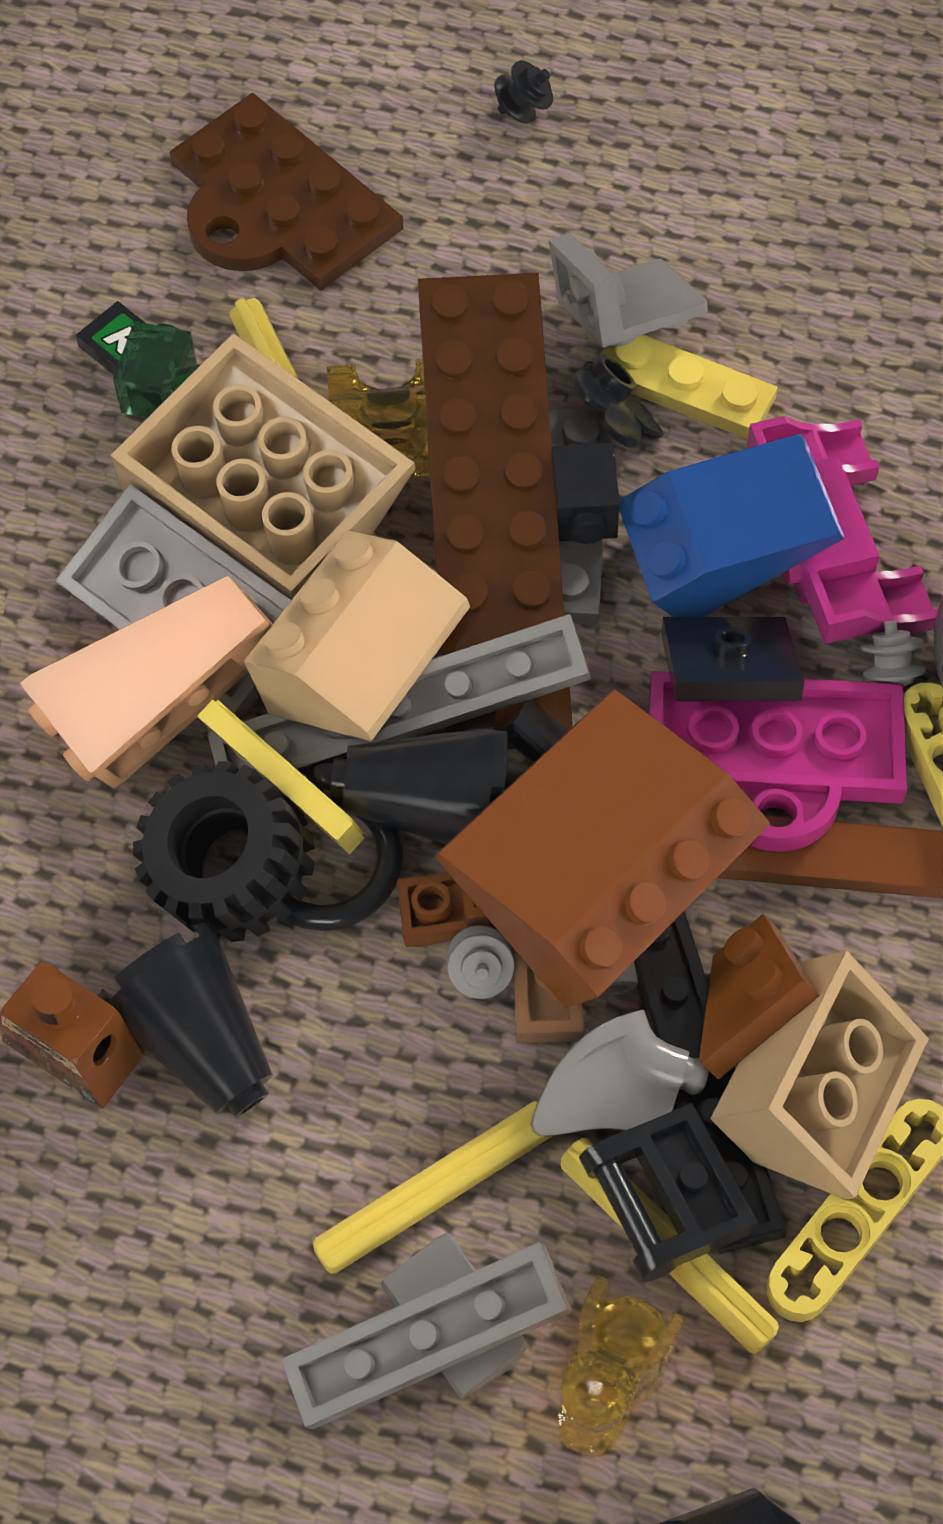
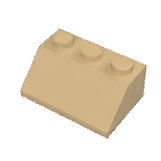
[244,530,470,742]
[710,950,929,1199]

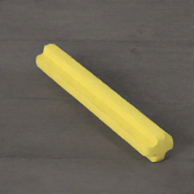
[313,1101,553,1274]
[560,1138,779,1354]

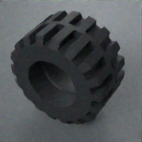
[133,761,315,942]

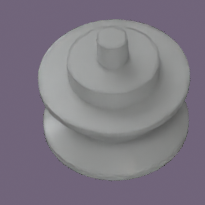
[860,621,926,686]
[446,925,514,999]

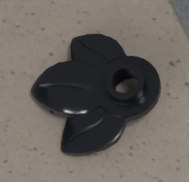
[573,355,664,449]

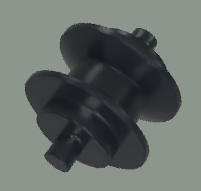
[494,60,553,124]

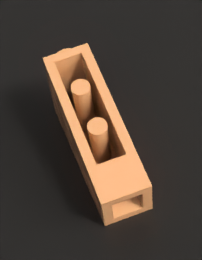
[20,576,273,789]

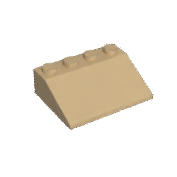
[110,333,415,600]

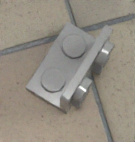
[549,233,708,348]

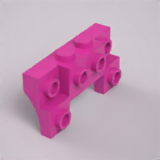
[747,416,938,644]

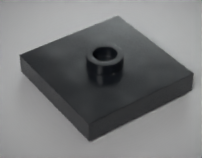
[661,617,804,701]

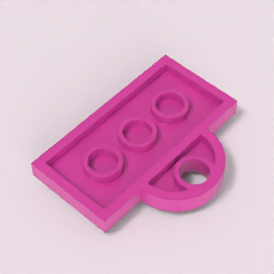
[649,671,907,852]

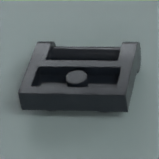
[579,1103,758,1282]

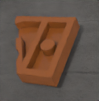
[699,914,819,1080]

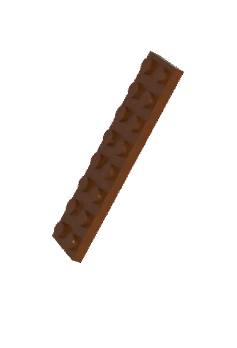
[418,273,573,750]

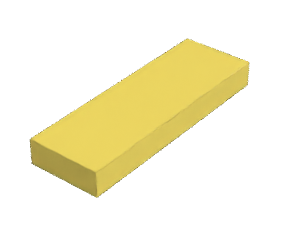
[197,699,365,855]

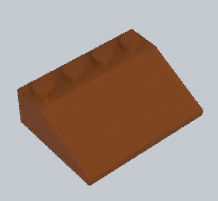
[434,689,771,1008]

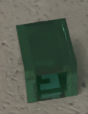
[113,321,198,418]

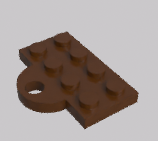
[170,92,404,291]

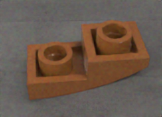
[397,872,496,947]

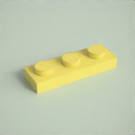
[599,335,778,439]

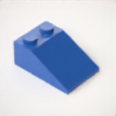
[619,434,845,617]

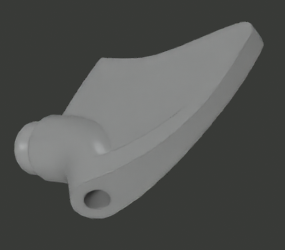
[531,1010,709,1136]

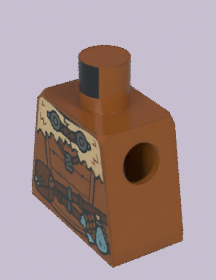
[0,962,144,1109]

